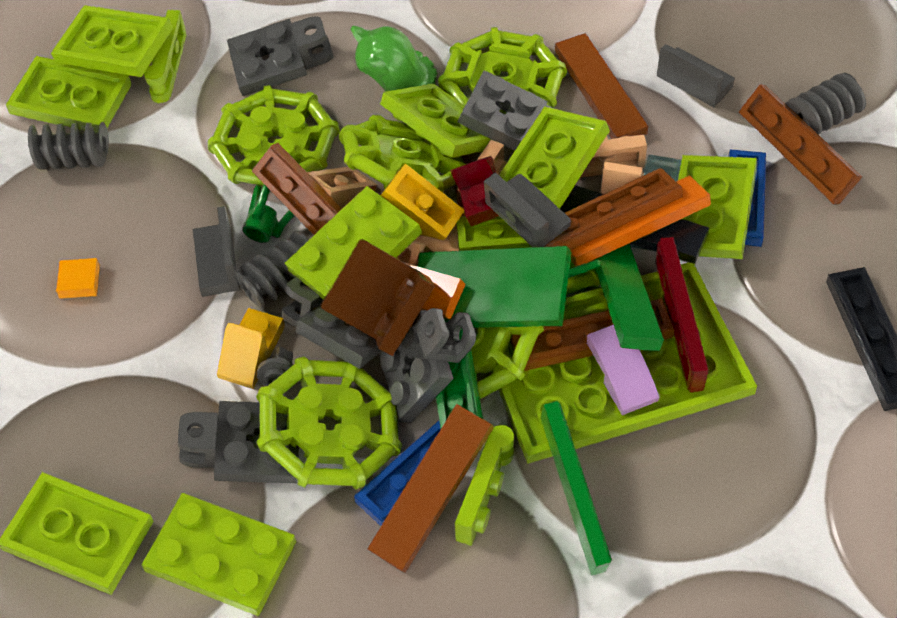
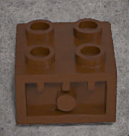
[321,239,435,356]

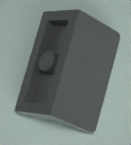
[657,44,735,108]
[484,173,571,248]
[193,206,239,297]

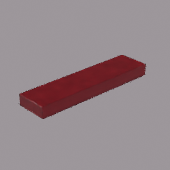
[655,237,709,392]

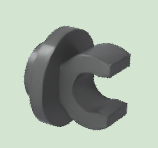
[257,346,293,387]

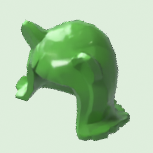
[350,26,437,92]

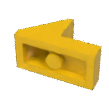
[380,163,465,240]
[217,308,285,389]

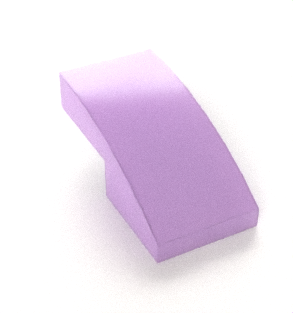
[587,325,659,415]

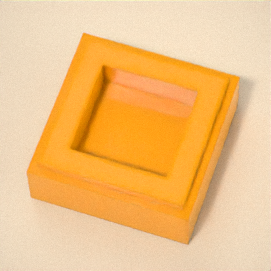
[56,258,100,299]

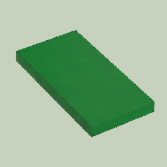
[417,246,572,328]

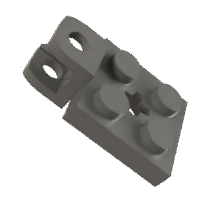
[227,16,334,96]
[457,70,552,151]
[281,277,382,369]
[379,308,476,423]
[178,401,299,483]

